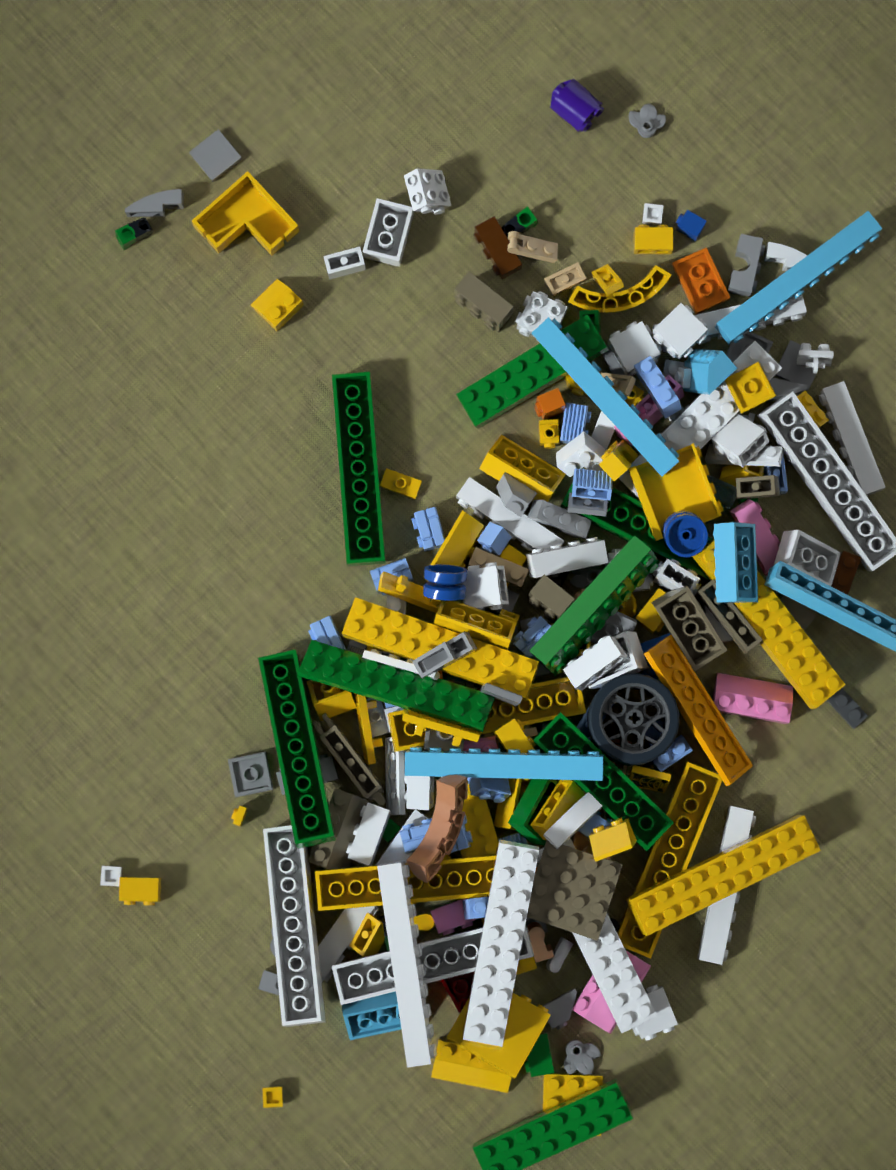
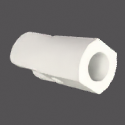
[546,937,573,973]

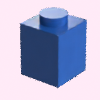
[676,210,707,242]

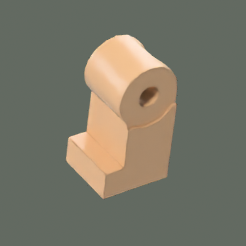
[527,922,554,963]

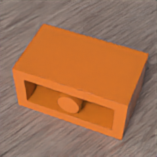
[534,388,566,420]

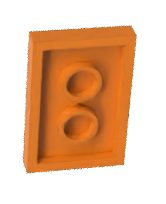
[672,247,730,315]

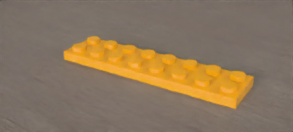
[644,635,753,786]

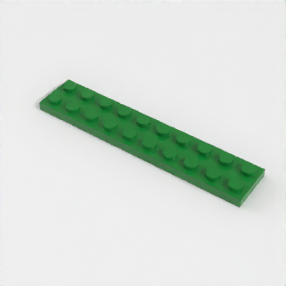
[298,640,495,732]

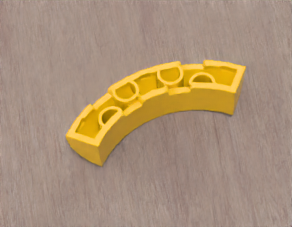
[568,265,672,313]

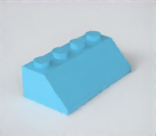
[683,349,737,395]
[713,522,758,603]
[342,991,401,1040]

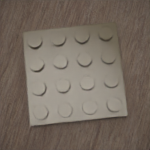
[527,840,622,941]

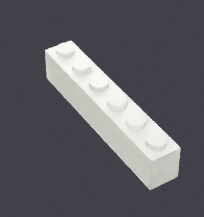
[819,381,885,496]
[456,477,564,551]

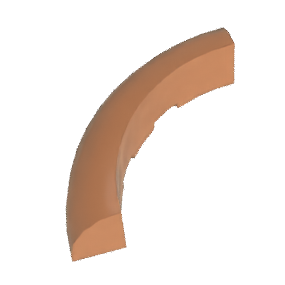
[406,775,468,883]

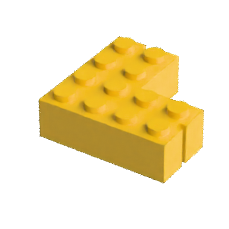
[192,171,300,256]

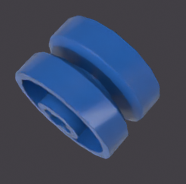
[662,511,708,557]
[423,564,467,601]

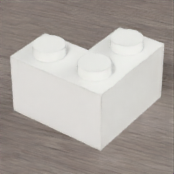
[556,431,606,477]

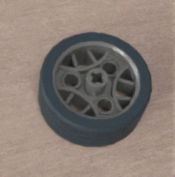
[587,673,680,766]

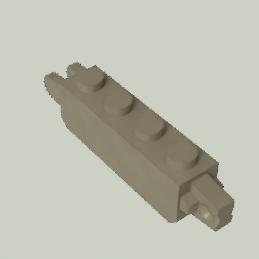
[312,713,387,807]

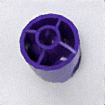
[550,79,604,133]

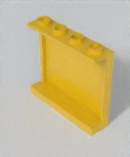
[628,443,724,541]
[446,989,551,1079]

